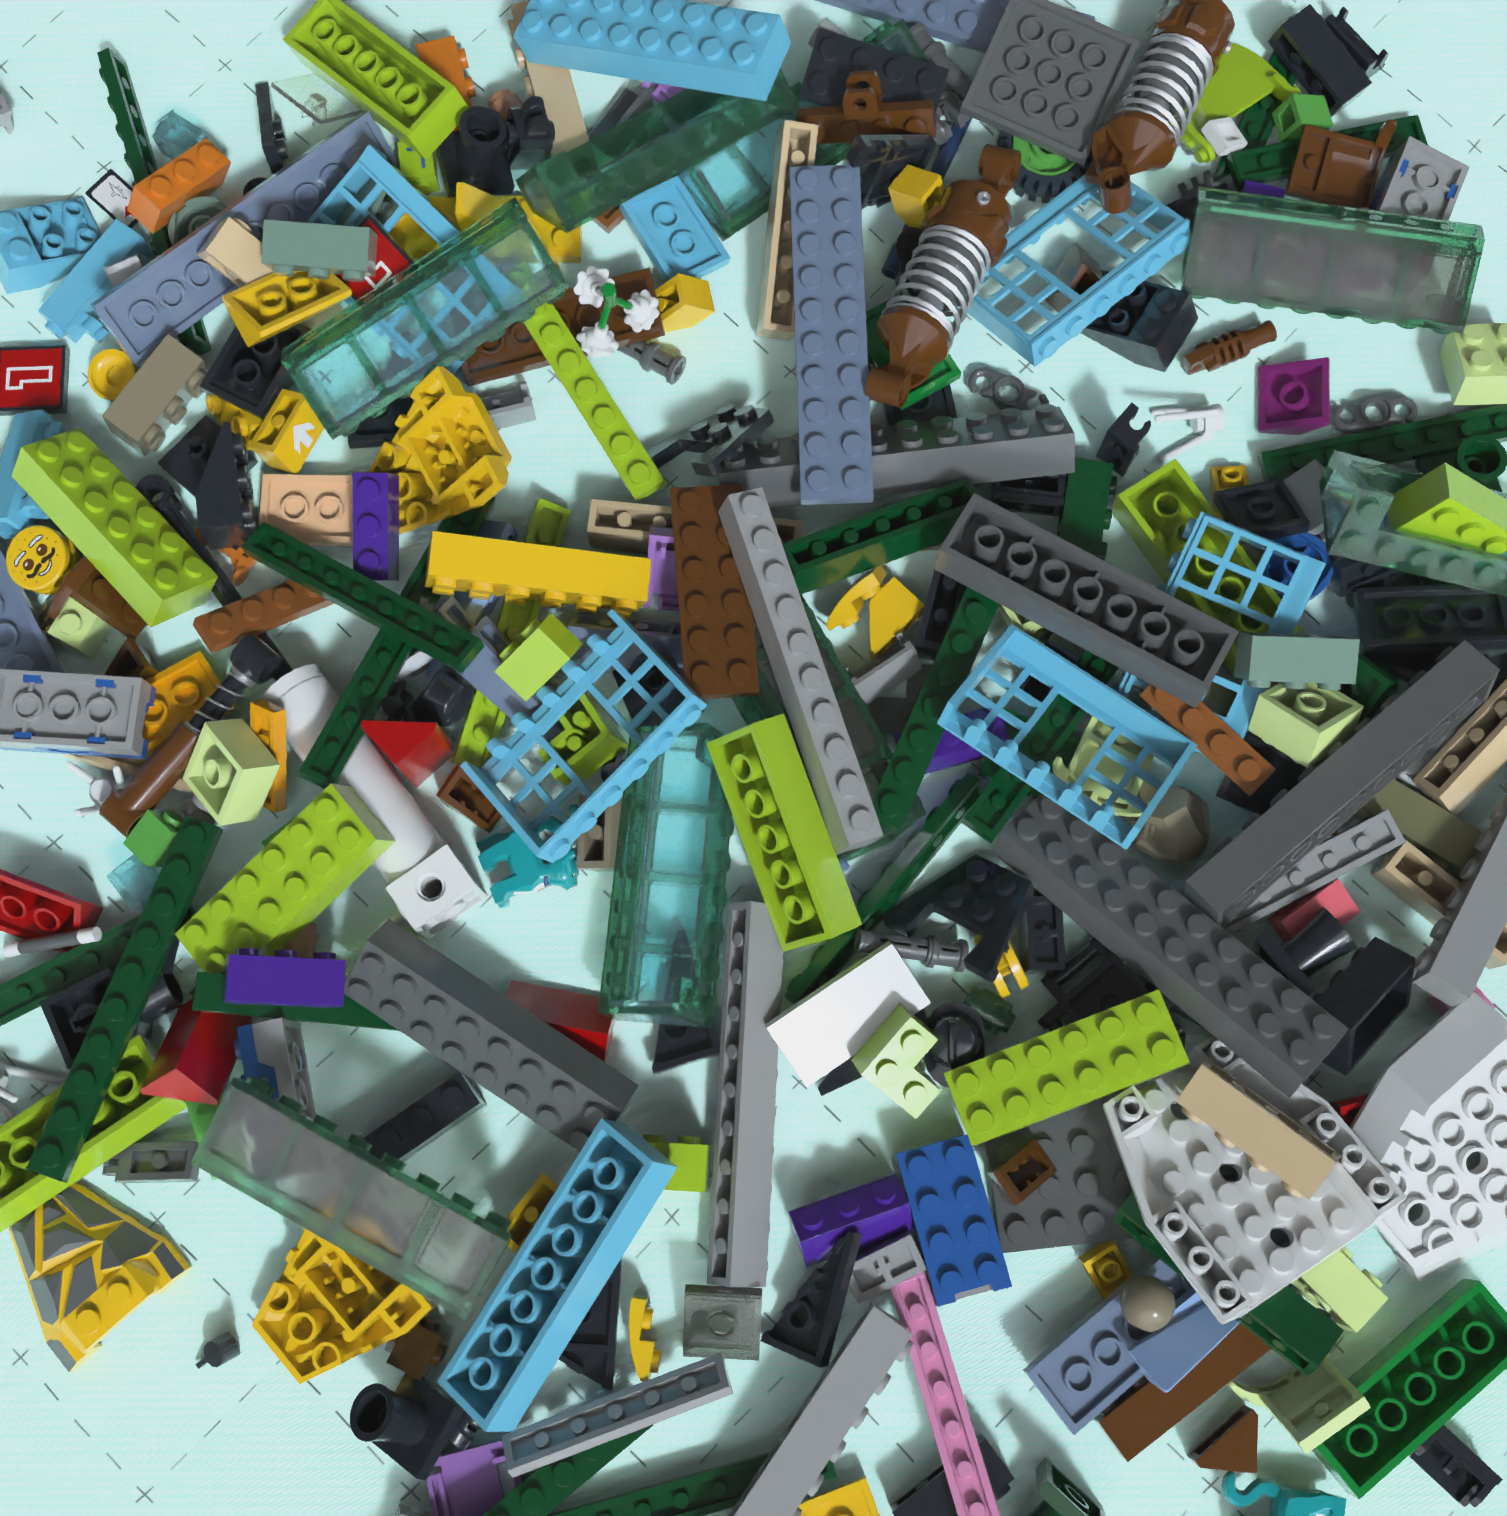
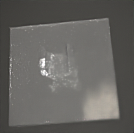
[271,73,362,126]
[782,1141,877,1216]

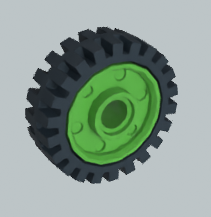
[997,130,1093,203]

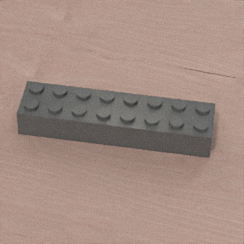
[934,493,1239,708]
[344,919,639,1152]

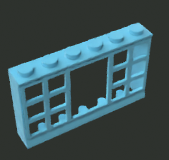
[306,144,524,379]
[959,174,1190,367]
[1111,511,1326,754]
[460,609,707,863]
[937,624,1198,850]

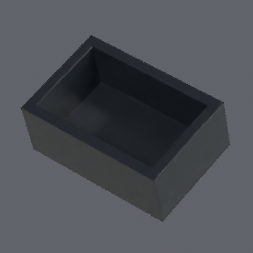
[1312,937,1416,1076]

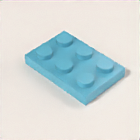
[619,175,731,282]

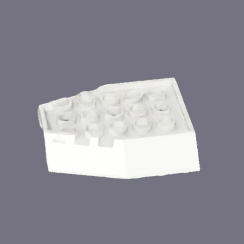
[1349,991,1507,1282]
[1103,1036,1407,1325]

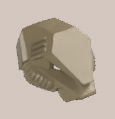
[1127,781,1210,865]

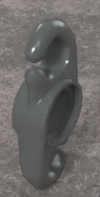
[968,367,1049,411]
[1331,395,1418,433]

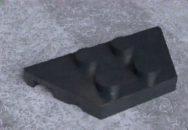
[558,1256,623,1391]

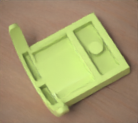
[1052,715,1154,817]
[1227,1352,1371,1454]

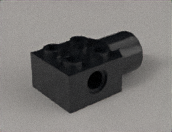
[39,968,185,1070]

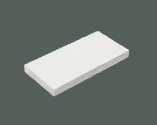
[765,941,930,1086]

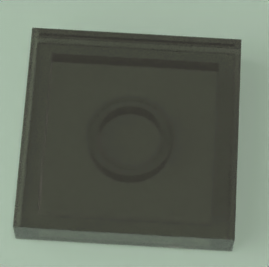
[683,1284,763,1361]

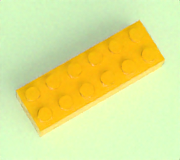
[425,531,651,617]

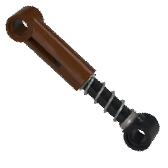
[99,634,283,838]

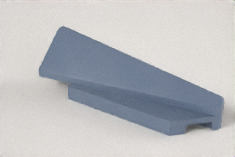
[433,595,565,742]
[539,611,683,671]

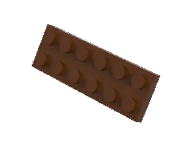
[452,268,665,387]
[670,484,759,699]

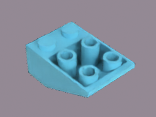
[0,197,101,294]

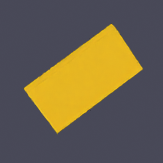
[222,271,352,348]

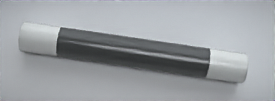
[3,926,102,957]

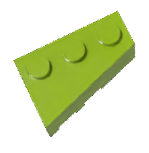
[1387,463,1507,558]

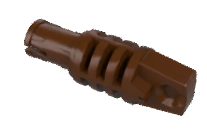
[1182,320,1277,375]

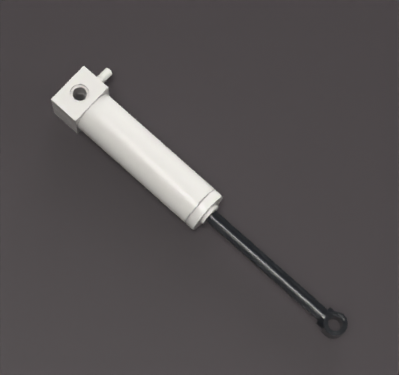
[135,474,488,939]

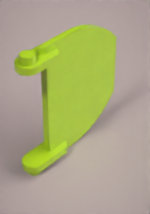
[1168,43,1301,164]

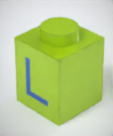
[397,141,440,195]

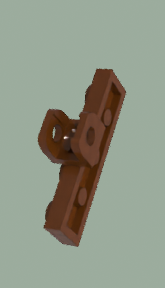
[796,70,937,145]

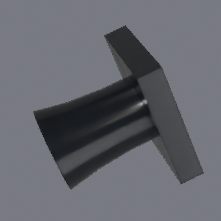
[436,106,515,198]
[612,650,704,737]
[1255,907,1357,999]
[350,1373,464,1481]

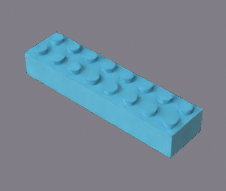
[513,0,791,101]
[437,1118,678,1432]

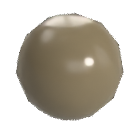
[1119,1275,1176,1332]

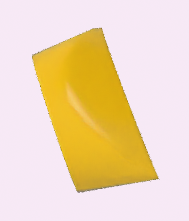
[87,348,140,401]

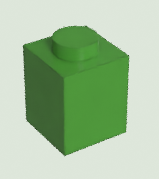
[1272,94,1333,142]
[123,809,184,867]

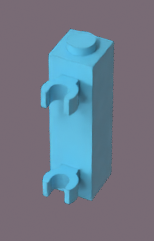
[38,219,153,343]
[0,410,66,539]

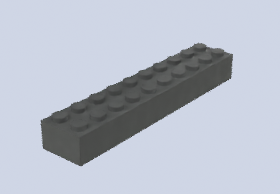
[718,404,1075,507]
[1185,640,1500,928]
[993,794,1349,1098]

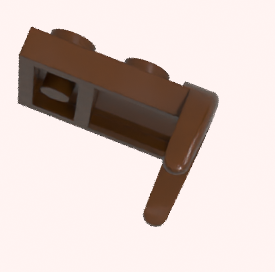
[1285,119,1396,222]
[47,556,149,640]

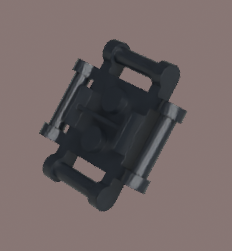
[1037,936,1187,1040]

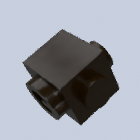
[385,1315,449,1380]

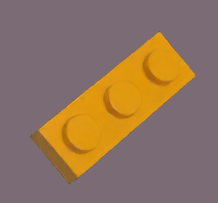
[250,698,288,813]

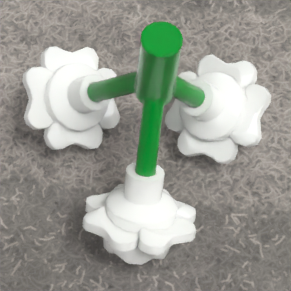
[573,265,659,358]

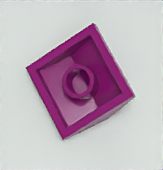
[1258,357,1330,435]

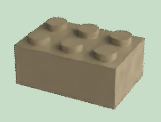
[102,334,207,457]

